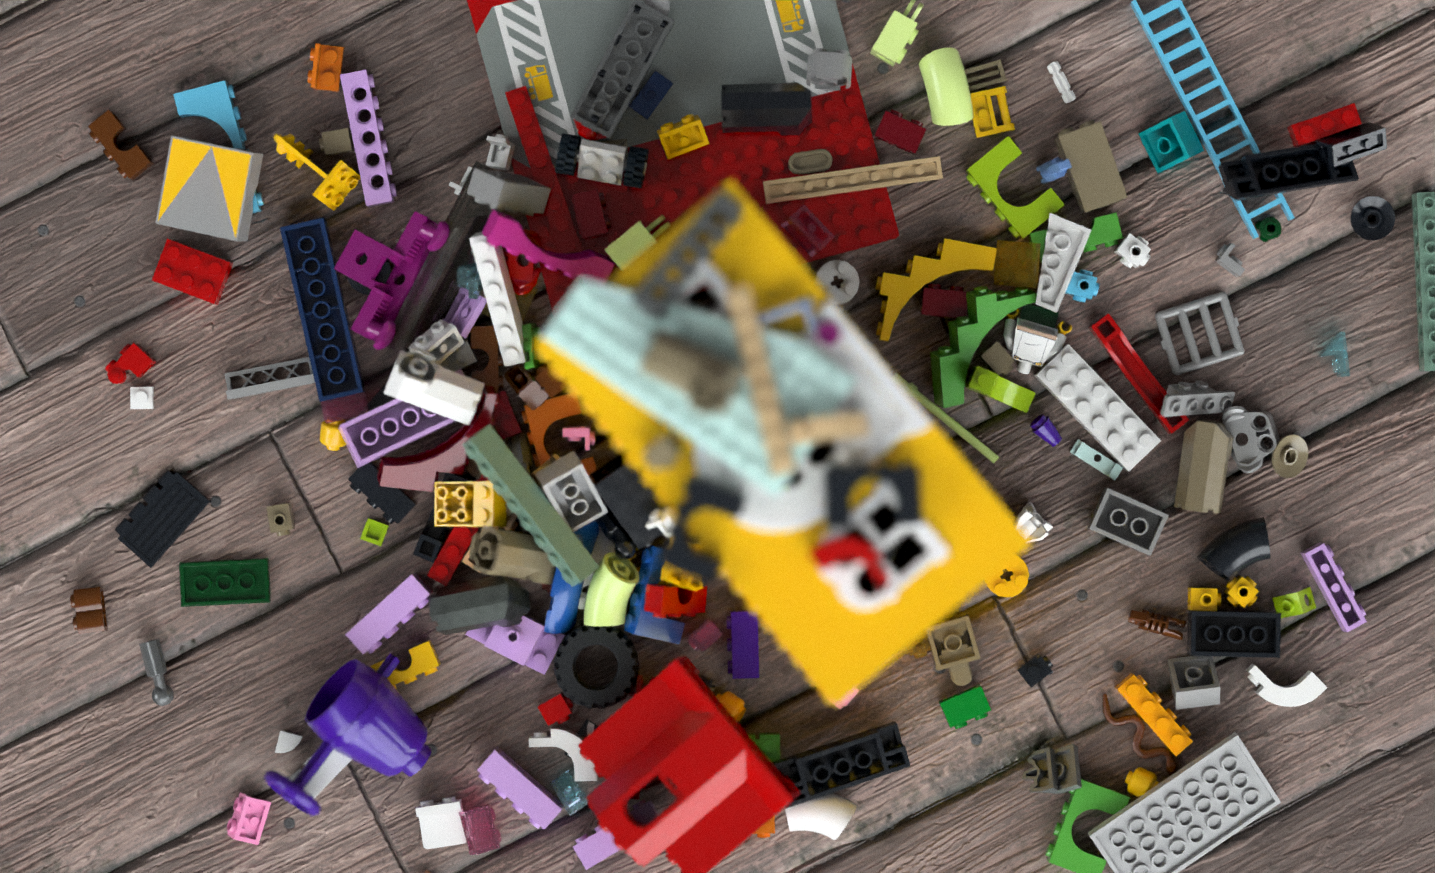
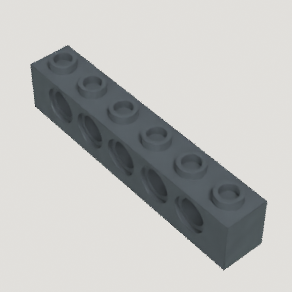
[631,189,743,321]

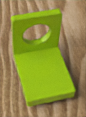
[1272,587,1316,618]

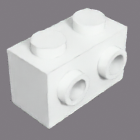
[408,319,465,366]

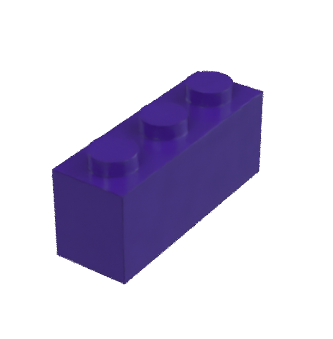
[727,610,759,679]

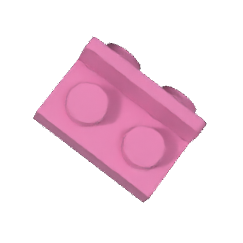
[563,426,595,450]
[227,792,271,845]

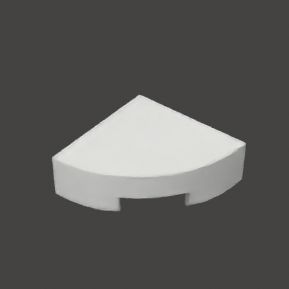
[275,730,303,753]

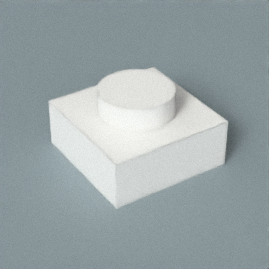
[130,387,154,409]

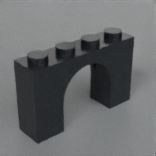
[824,462,922,528]
[658,474,749,585]

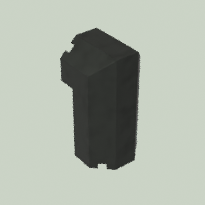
[429,576,530,635]

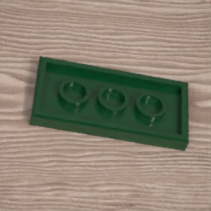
[179,558,271,607]

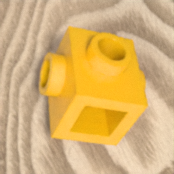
[1224,575,1259,608]

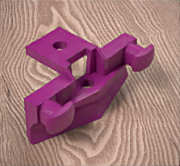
[334,211,450,350]

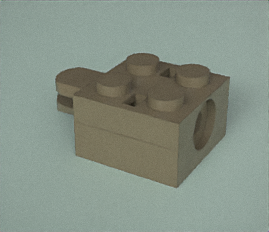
[926,614,981,686]

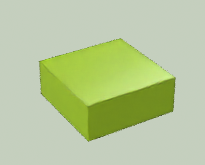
[360,518,389,547]

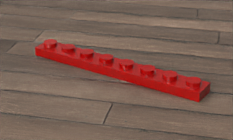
[505,86,582,254]

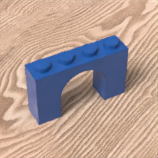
[624,545,685,644]

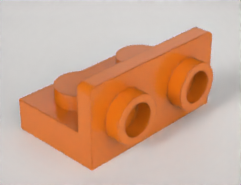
[307,43,344,92]

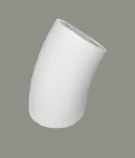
[785,793,858,840]

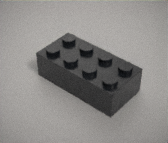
[1187,610,1281,658]

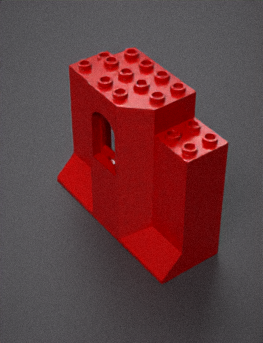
[578,655,801,873]

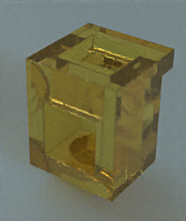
[907,633,931,659]

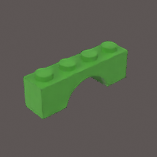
[1028,212,1123,263]

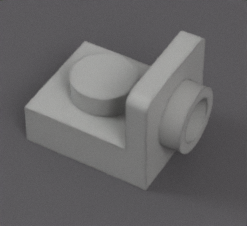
[1215,243,1245,278]

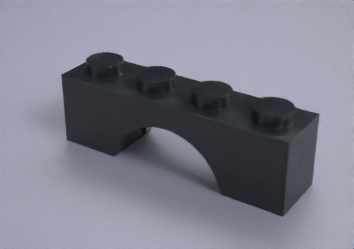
[413,473,469,563]

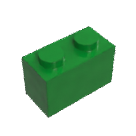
[939,684,991,729]

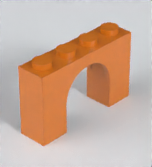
[521,393,597,475]

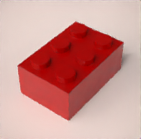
[152,239,233,305]

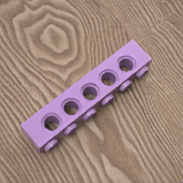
[340,70,397,207]

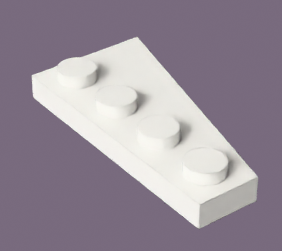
[1036,213,1092,313]

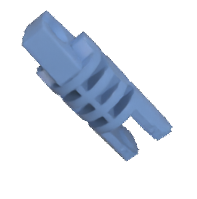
[1036,157,1071,184]

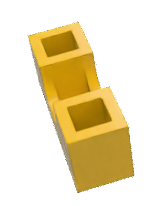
[370,640,441,689]

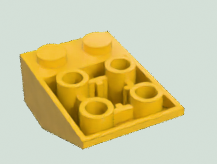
[434,481,506,527]

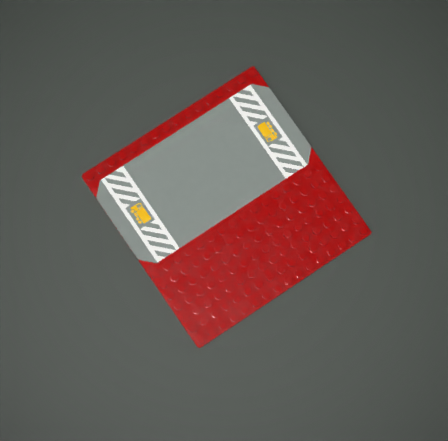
[467,0,899,317]

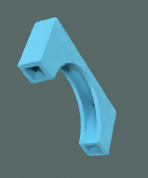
[173,80,264,213]

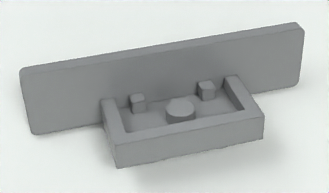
[1161,381,1235,417]

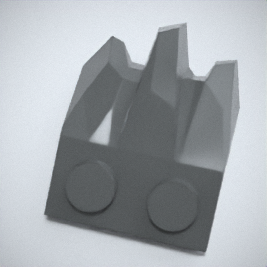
[1022,744,1082,794]

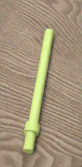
[894,373,999,463]

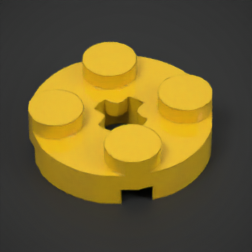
[986,556,1029,597]

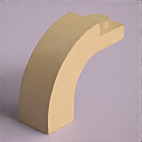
[788,413,870,444]

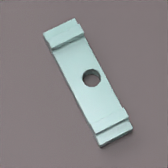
[1070,439,1123,480]

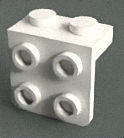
[415,796,467,849]

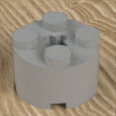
[806,48,852,91]

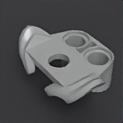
[1222,406,1280,474]

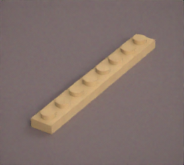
[763,156,943,204]
[725,285,796,475]

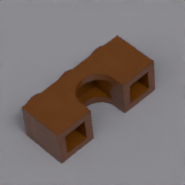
[88,110,154,180]
[471,326,504,394]

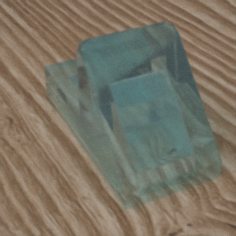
[457,263,483,299]
[1317,332,1350,377]
[550,770,588,815]

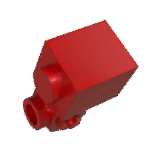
[105,343,156,384]

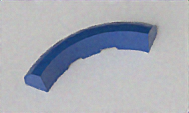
[544,520,600,634]

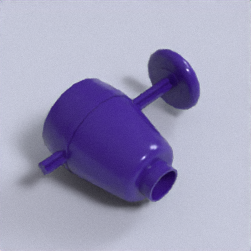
[264,654,432,816]

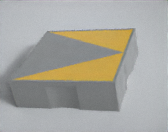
[155,136,263,241]

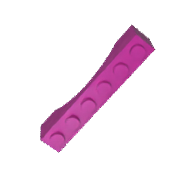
[482,209,615,284]

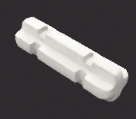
[1047,61,1076,104]

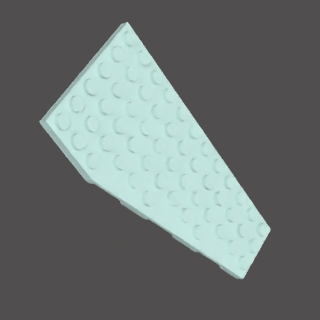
[541,278,857,497]

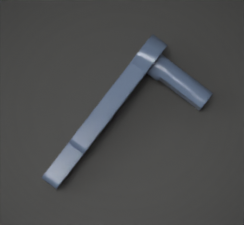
[756,296,817,331]

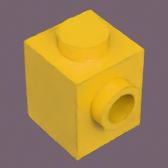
[1187,587,1221,611]

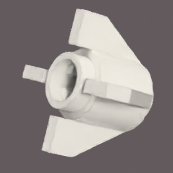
[1016,502,1053,542]

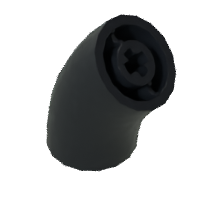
[1197,517,1270,582]

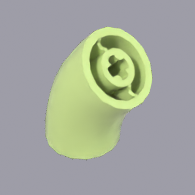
[919,47,974,126]
[584,552,640,626]

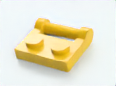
[970,86,1015,138]

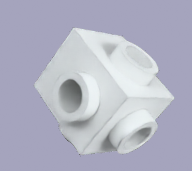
[1114,233,1151,268]

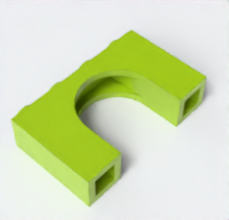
[965,136,1065,240]

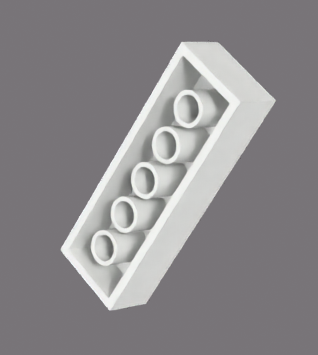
[1034,344,1161,472]

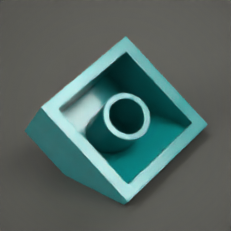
[1138,111,1204,174]

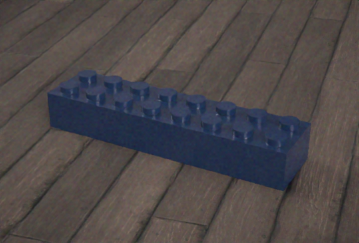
[280,218,366,402]

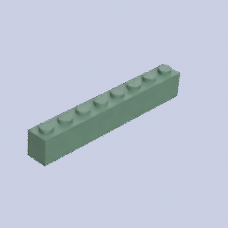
[462,424,599,586]

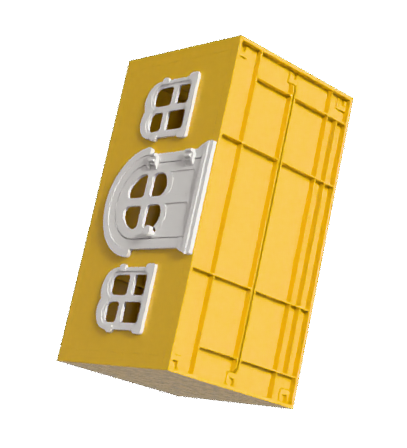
[535,179,1033,706]

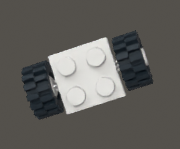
[555,133,649,189]

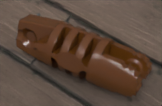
[1128,610,1186,640]

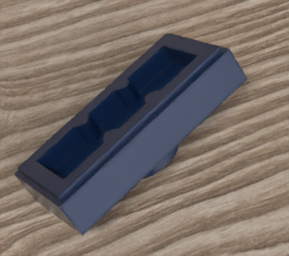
[629,71,673,120]

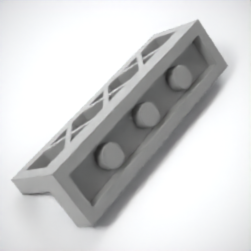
[224,357,315,400]

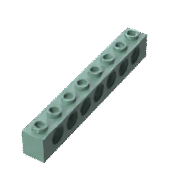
[1412,192,1435,372]

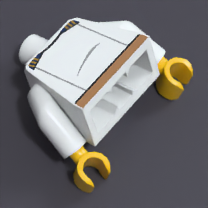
[1003,309,1072,374]

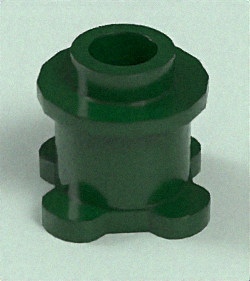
[1255,217,1282,242]

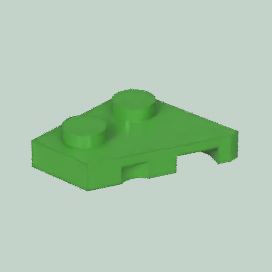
[522,323,546,369]

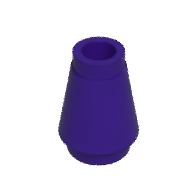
[1030,414,1062,447]

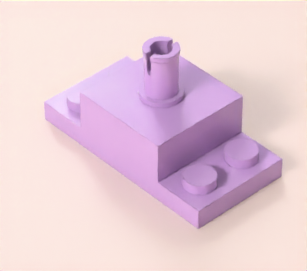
[465,614,565,675]

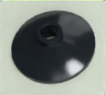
[1350,196,1395,241]

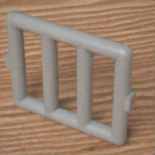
[1155,292,1245,375]

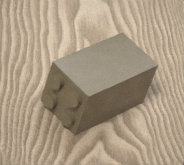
[1054,120,1128,215]

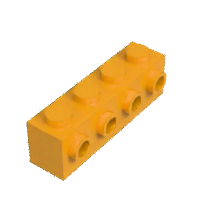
[1114,673,1193,756]

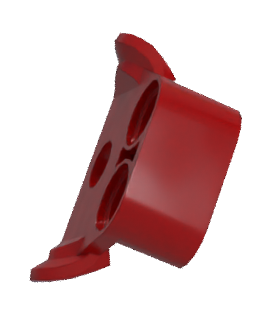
[501,229,542,295]

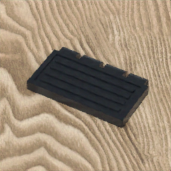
[115,470,211,568]

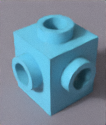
[1065,269,1100,303]

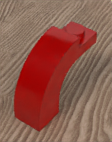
[808,536,889,587]

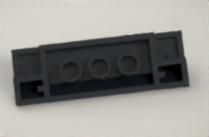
[1218,144,1359,201]
[771,721,910,809]

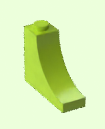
[965,366,1036,413]

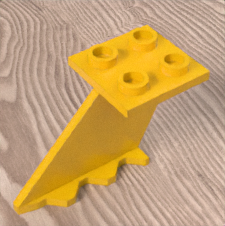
[273,134,361,211]

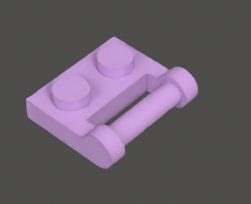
[441,284,487,339]

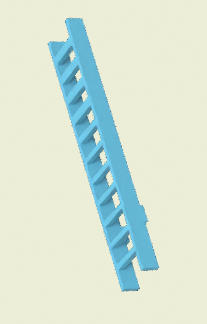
[1130,0,1295,239]

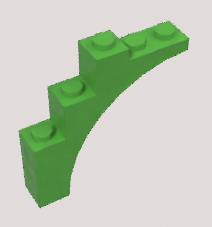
[930,286,1037,408]

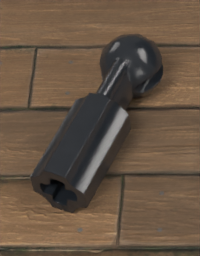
[595,503,636,560]

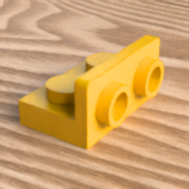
[657,114,709,159]

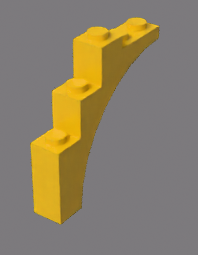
[875,238,997,342]

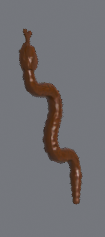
[1103,693,1176,776]

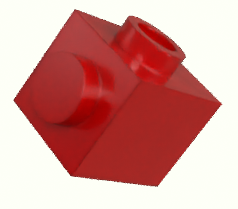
[537,692,574,726]

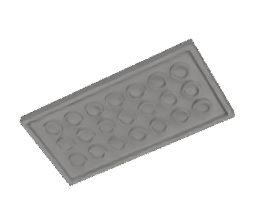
[1087,732,1281,873]

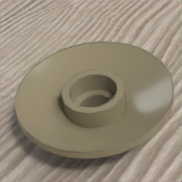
[1272,434,1308,478]

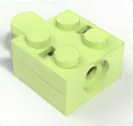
[870,0,924,67]
[605,215,671,270]

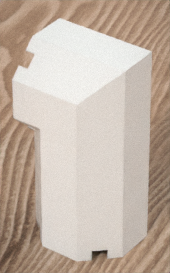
[384,347,484,425]

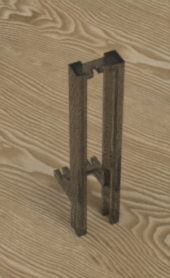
[387,161,522,353]

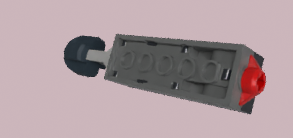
[570,0,675,141]

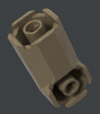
[638,328,746,416]
[1174,420,1234,514]
[469,526,556,585]

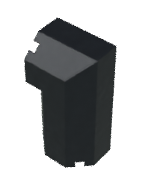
[721,83,812,136]

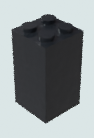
[588,450,665,549]

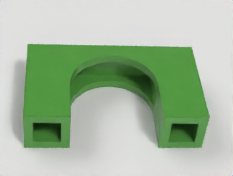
[1045,778,1130,873]

